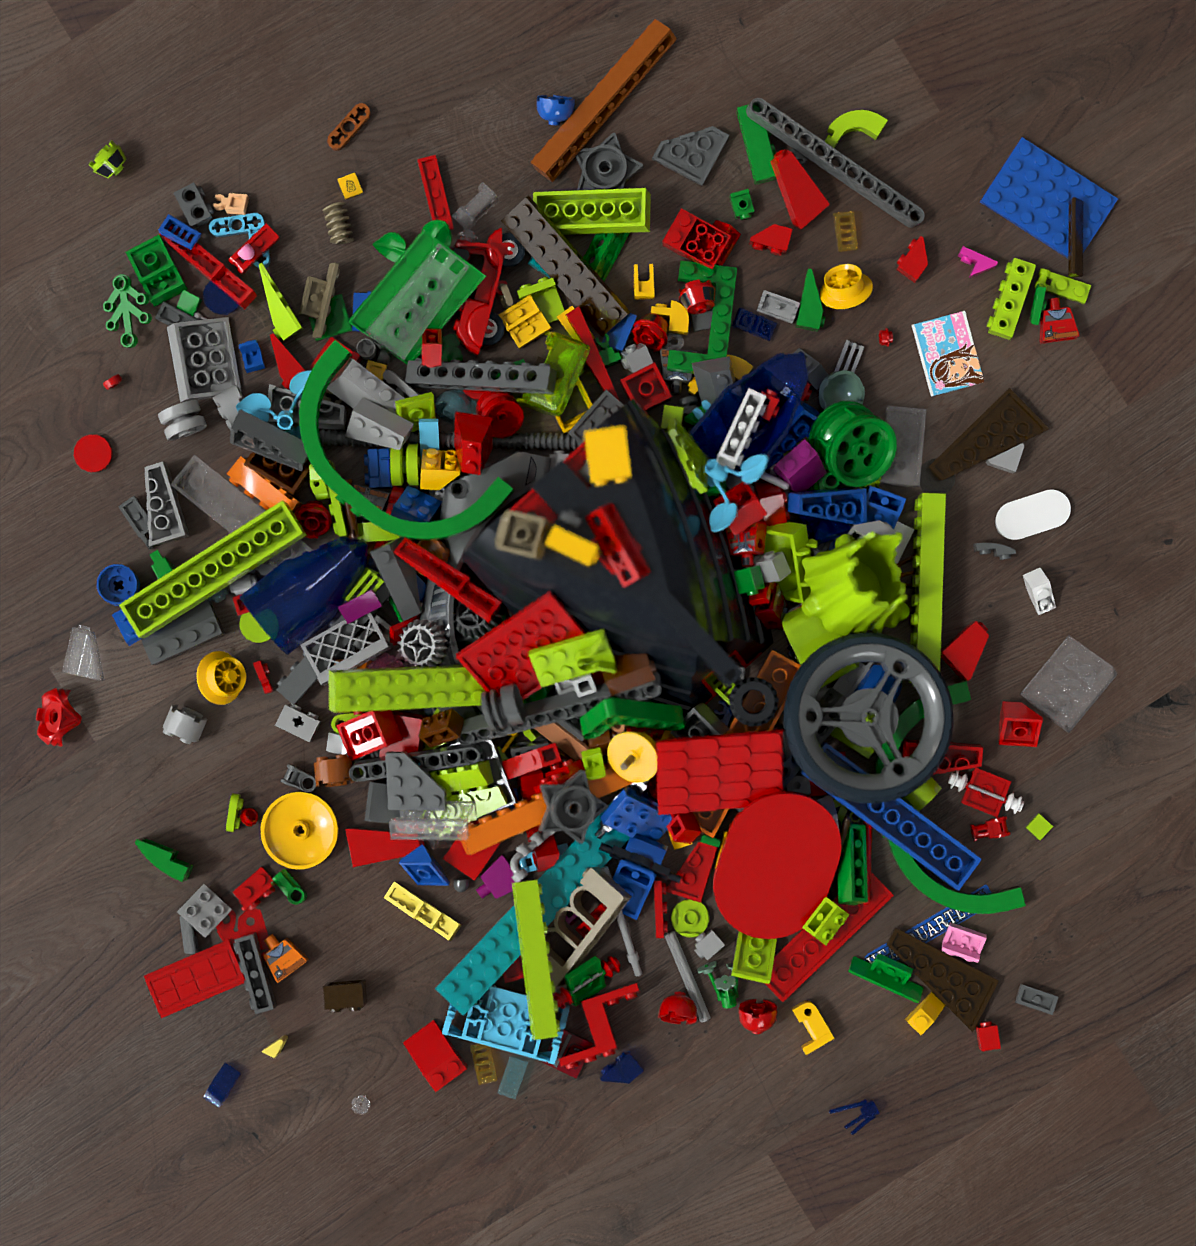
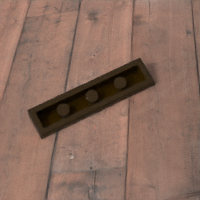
[1068,197,1083,277]

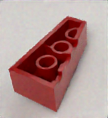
[901,739,983,774]

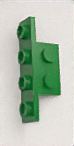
[848,953,923,1003]

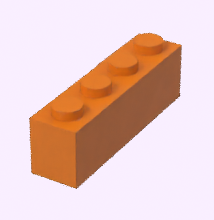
[227,456,303,514]

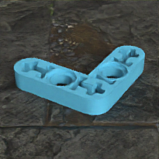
[209,213,270,268]

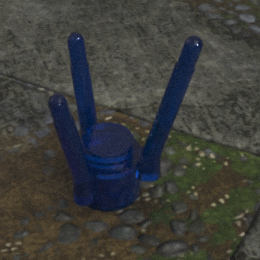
[829,1099,880,1135]

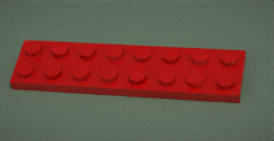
[765,872,894,1002]

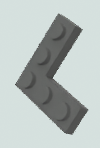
[568,389,624,444]

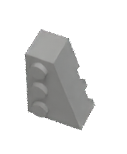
[345,398,414,450]

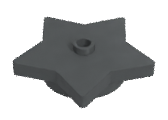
[575,132,644,190]
[539,770,608,844]

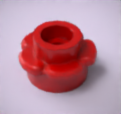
[879,328,893,347]
[240,808,258,827]

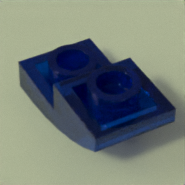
[732,308,777,341]
[203,1063,241,1108]

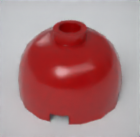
[658,992,697,1025]
[739,999,777,1034]

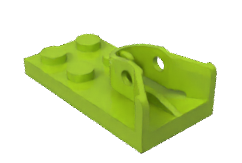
[309,460,348,539]
[528,629,616,687]

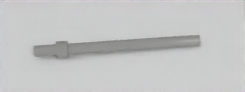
[601,866,642,976]

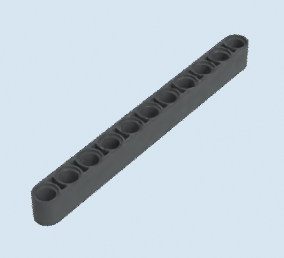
[746,98,925,228]
[457,671,661,745]

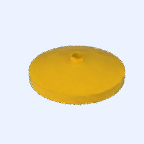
[261,792,338,869]

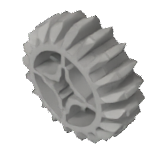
[397,619,448,667]

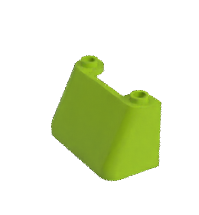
[782,607,860,688]

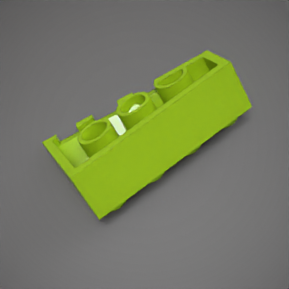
[428,760,494,797]

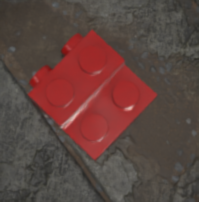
[533,759,586,794]

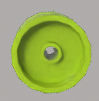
[390,444,421,486]

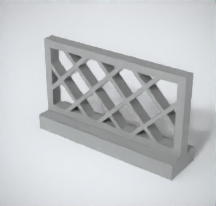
[300,612,391,686]

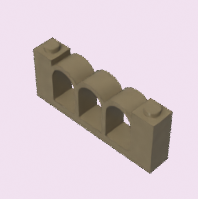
[545,867,632,987]

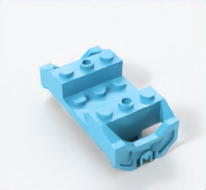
[442,984,570,1065]

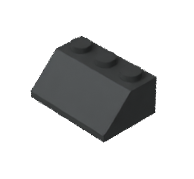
[692,356,741,420]

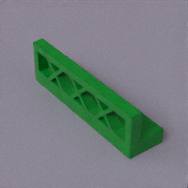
[584,233,629,282]

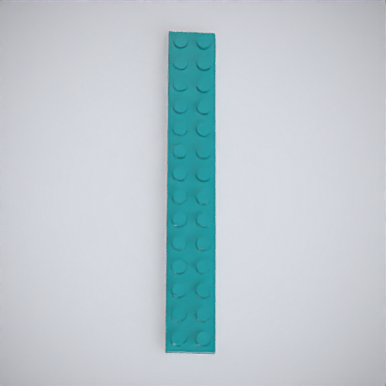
[435,791,630,1016]

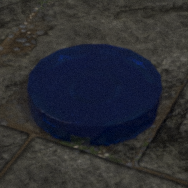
[203,281,239,315]

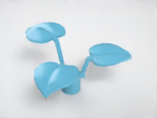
[236,370,312,439]
[705,455,768,532]

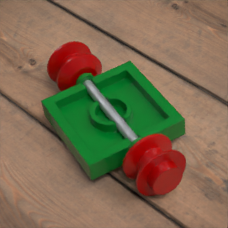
[553,956,621,1009]

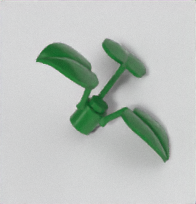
[373,220,452,262]

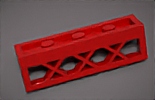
[585,502,651,587]

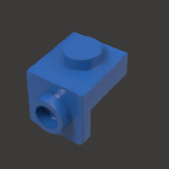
[239,340,265,373]

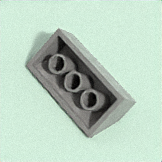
[327,358,405,414]

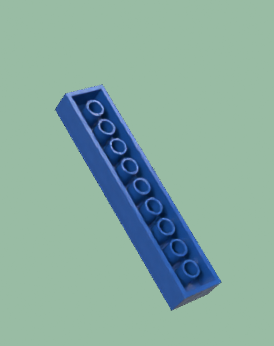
[801,742,982,891]

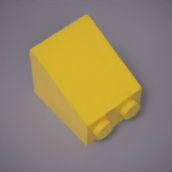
[584,426,631,486]

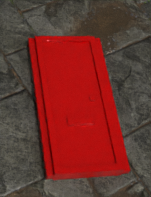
[144,939,245,1018]

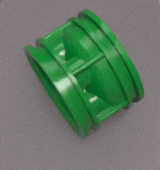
[809,400,897,487]

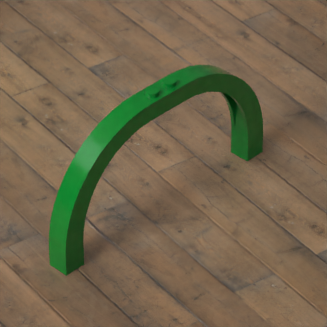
[299,340,514,541]
[874,681,1026,914]

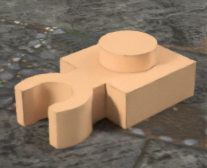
[213,193,249,215]

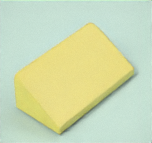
[262,1035,288,1058]

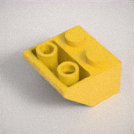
[420,449,460,490]

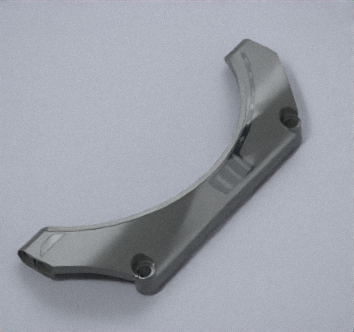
[418,451,551,741]

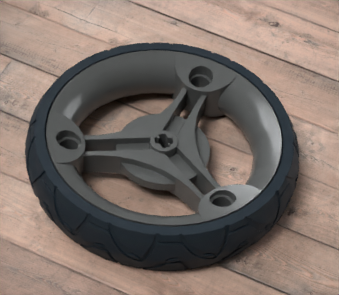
[784,633,954,804]

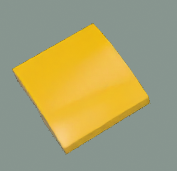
[499,295,552,349]

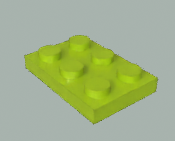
[731,931,777,984]

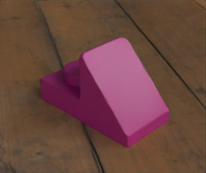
[957,246,998,278]

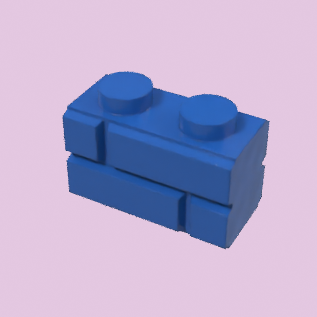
[364,448,393,489]

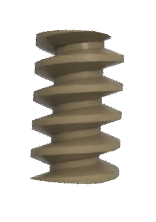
[323,202,354,244]

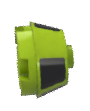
[88,140,126,178]

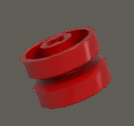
[476,391,524,438]

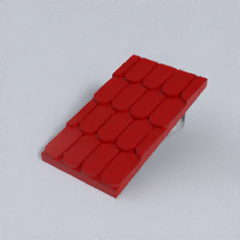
[656,729,784,815]

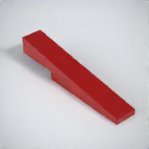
[158,224,257,310]
[565,306,620,401]
[394,537,502,623]

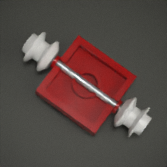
[948,768,1024,817]

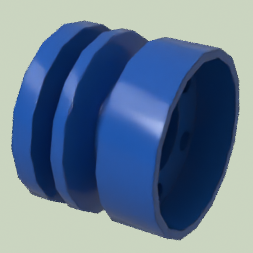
[97,564,140,606]

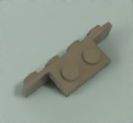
[299,263,340,338]

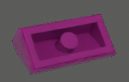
[338,589,382,624]

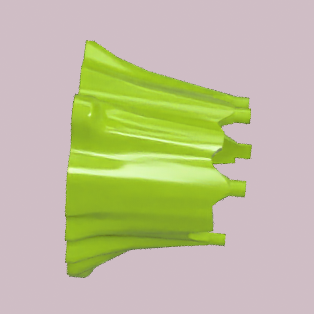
[802,531,910,636]

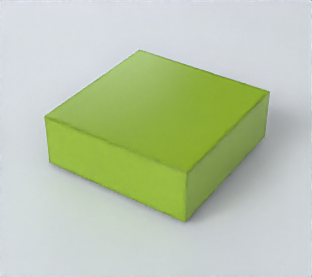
[1025,813,1053,840]

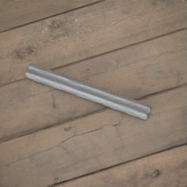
[665,931,710,1022]

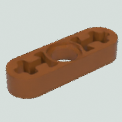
[327,103,371,151]

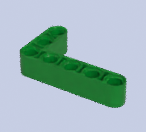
[580,698,685,739]

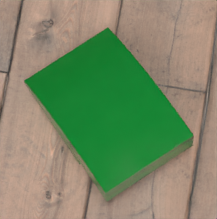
[126,235,188,307]
[135,837,194,882]

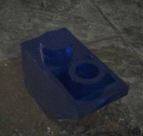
[600,1051,644,1084]

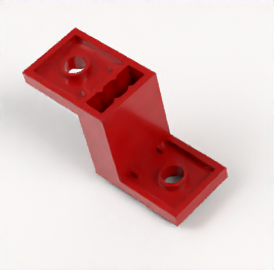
[559,983,641,1070]

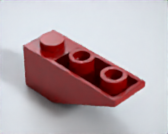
[502,743,563,780]

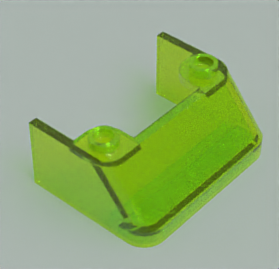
[516,332,590,416]

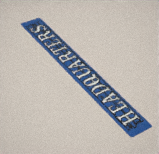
[863,885,991,963]

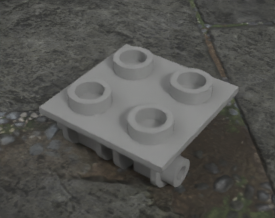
[177,884,232,938]

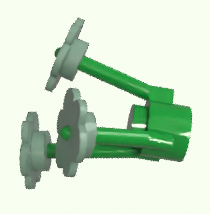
[697,961,739,1008]

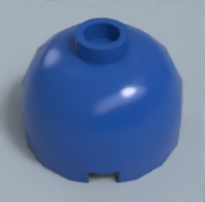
[536,95,575,125]

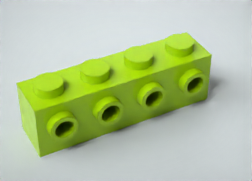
[986,258,1036,340]

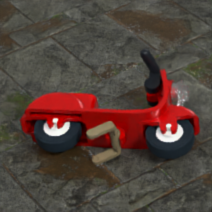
[449,227,525,355]

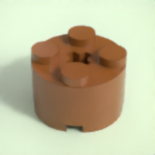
[314,754,354,787]

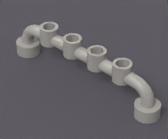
[510,817,596,883]

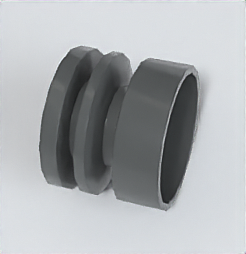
[481,683,526,732]

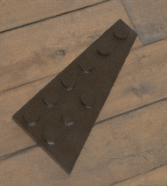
[928,388,1049,481]
[886,927,999,1032]

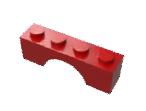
[647,771,702,844]

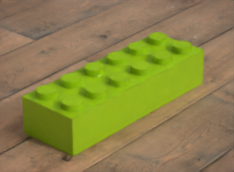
[533,188,651,235]

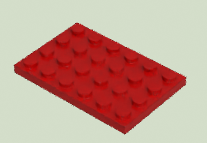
[456,591,586,700]

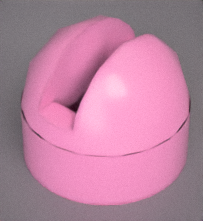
[238,243,254,260]

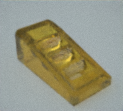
[833,210,858,252]
[470,1044,498,1085]

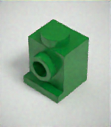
[729,189,754,221]

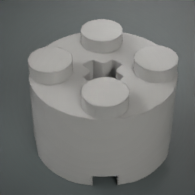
[212,385,244,431]
[163,704,208,744]

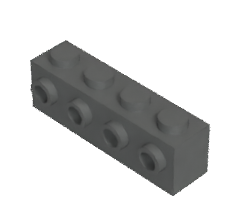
[233,932,277,1014]

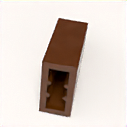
[602,653,657,696]

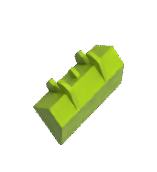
[764,522,818,603]

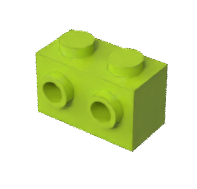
[802,897,849,945]

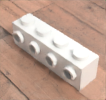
[716,388,767,470]

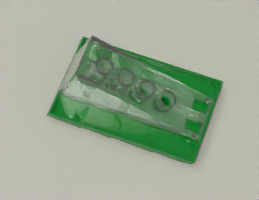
[347,230,486,365]

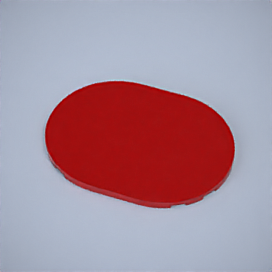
[713,791,841,939]

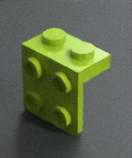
[517,277,564,323]

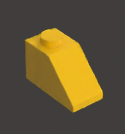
[905,992,946,1035]

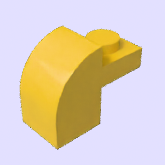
[651,300,689,335]

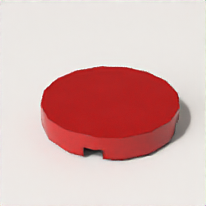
[74,434,113,473]

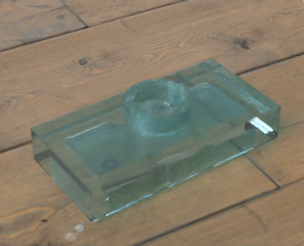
[497,1056,528,1099]

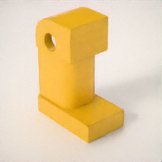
[634,264,654,300]
[791,1001,835,1055]

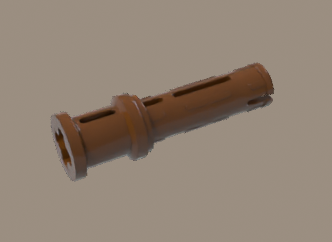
[340,479,361,539]

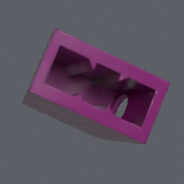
[476,854,522,899]

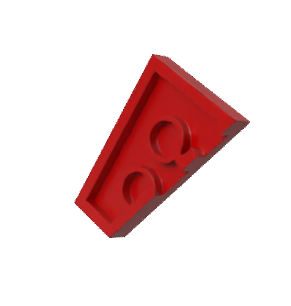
[666,841,718,903]

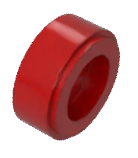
[103,374,122,390]

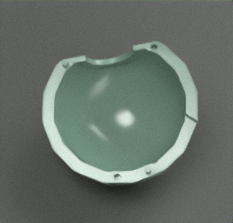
[819,370,865,410]

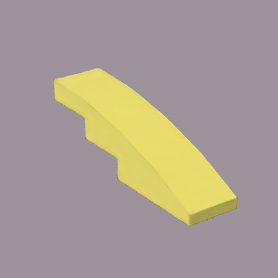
[384,882,461,941]

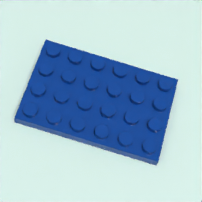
[980,137,1118,259]

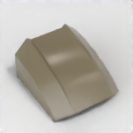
[495,510,550,560]

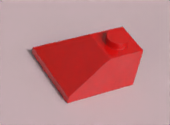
[998,701,1043,747]

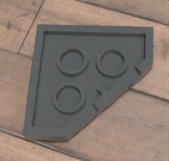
[652,126,729,186]
[385,752,447,810]

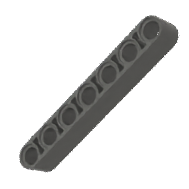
[349,743,482,782]

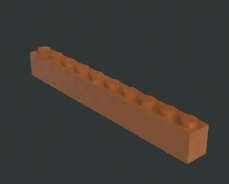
[530,19,677,183]

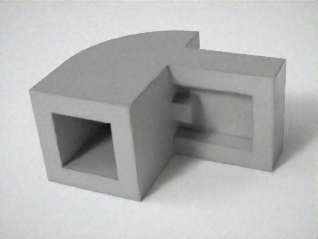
[555,673,597,697]

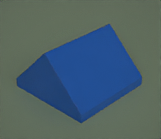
[399,844,450,886]

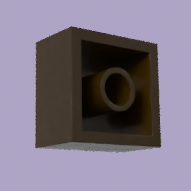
[323,979,367,1013]

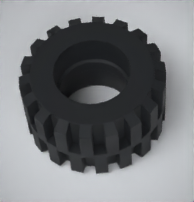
[729,677,778,726]

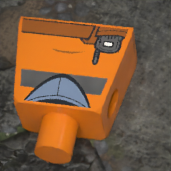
[263,934,309,983]

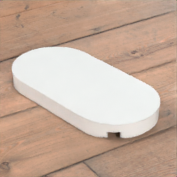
[995,490,1071,540]

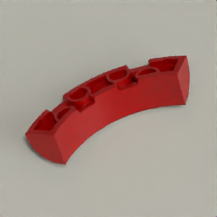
[517,769,560,872]

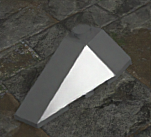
[370,537,421,621]

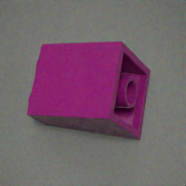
[772,439,827,492]

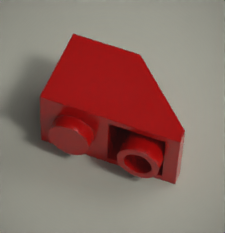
[749,224,793,256]
[896,236,928,283]

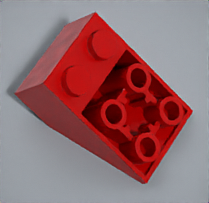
[662,208,731,269]

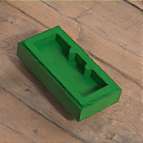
[1029,283,1047,325]

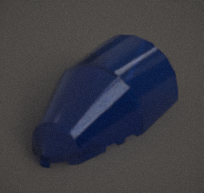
[689,352,809,480]
[240,537,368,655]

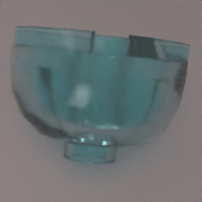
[434,390,472,424]

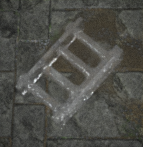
[389,801,477,840]

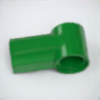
[272,868,307,905]

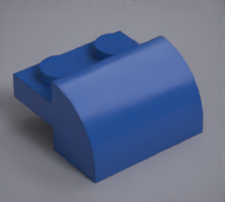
[866,485,906,529]

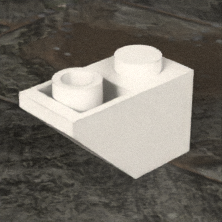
[1023,568,1056,615]

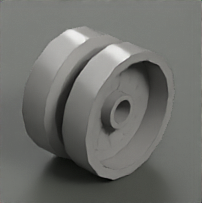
[158,400,207,441]

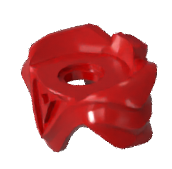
[36,688,81,747]

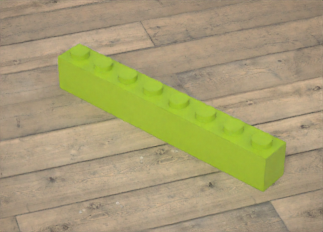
[512,880,560,1040]

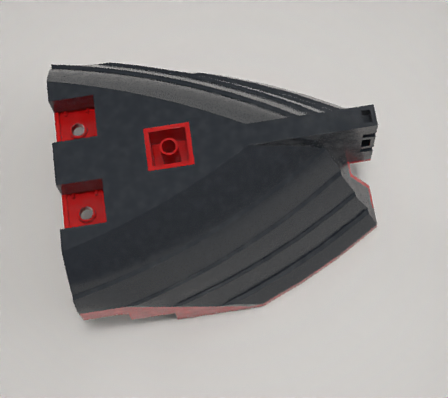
[461,399,773,717]

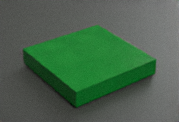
[309,294,352,342]

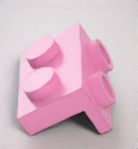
[942,922,987,963]

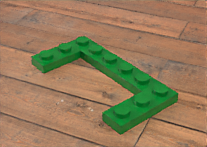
[667,261,737,374]

